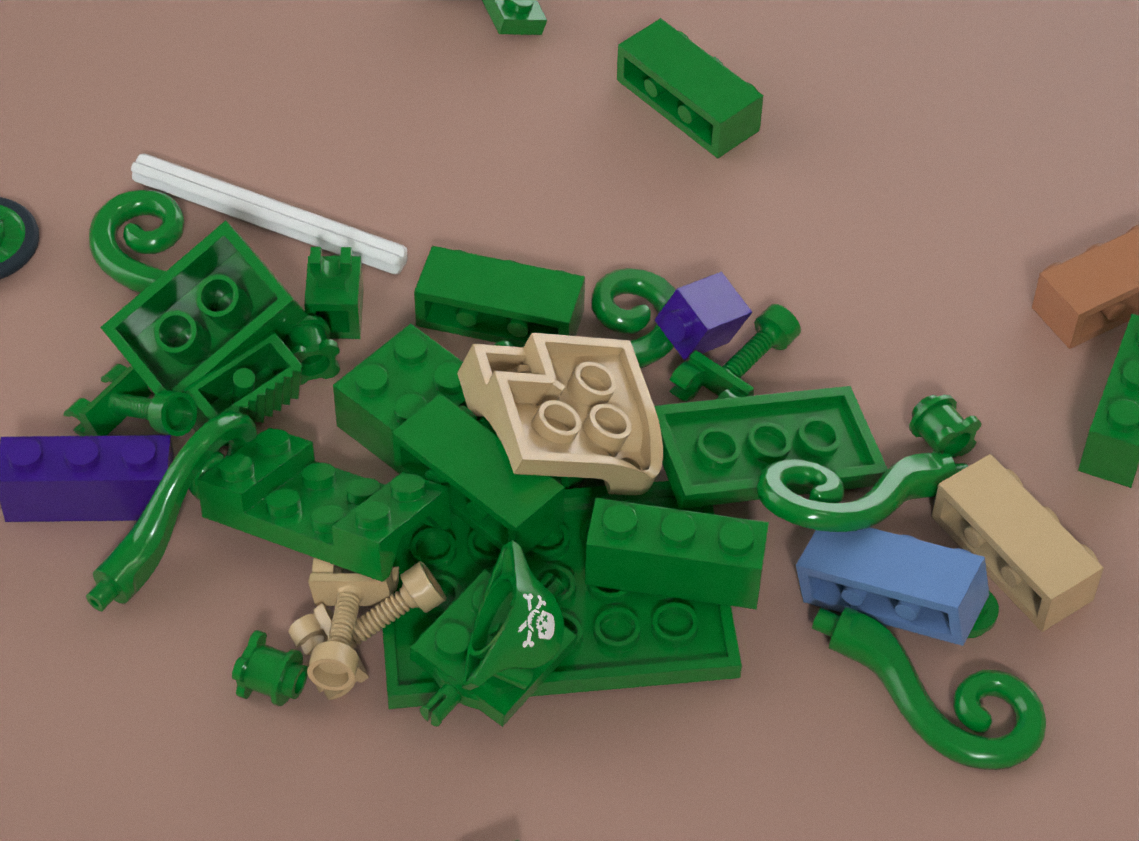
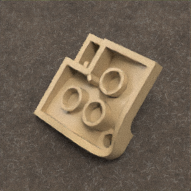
[457,333,663,495]

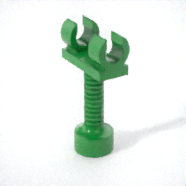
[669,304,801,402]
[63,364,197,437]

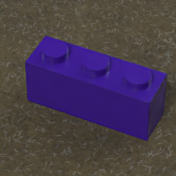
[0,435,175,522]

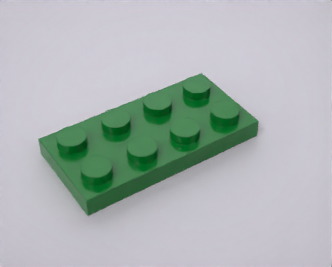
[654,386,888,509]

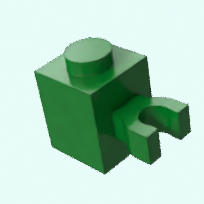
[304,247,364,339]

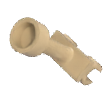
[307,558,399,691]
[288,561,446,700]

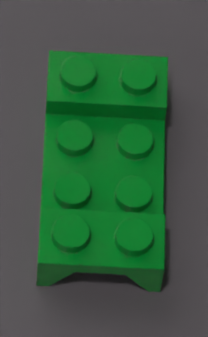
[197,427,452,582]

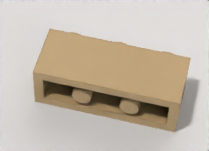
[932,454,1104,632]

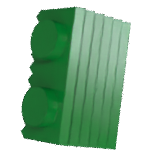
[183,331,302,451]

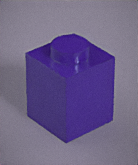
[654,271,752,361]

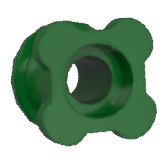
[281,315,340,385]
[909,394,982,458]
[232,630,308,706]

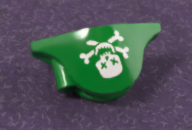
[462,540,564,690]

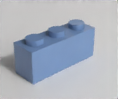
[796,527,989,646]

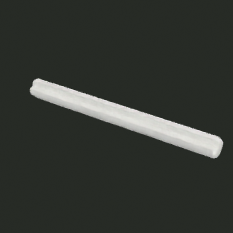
[131,153,408,275]

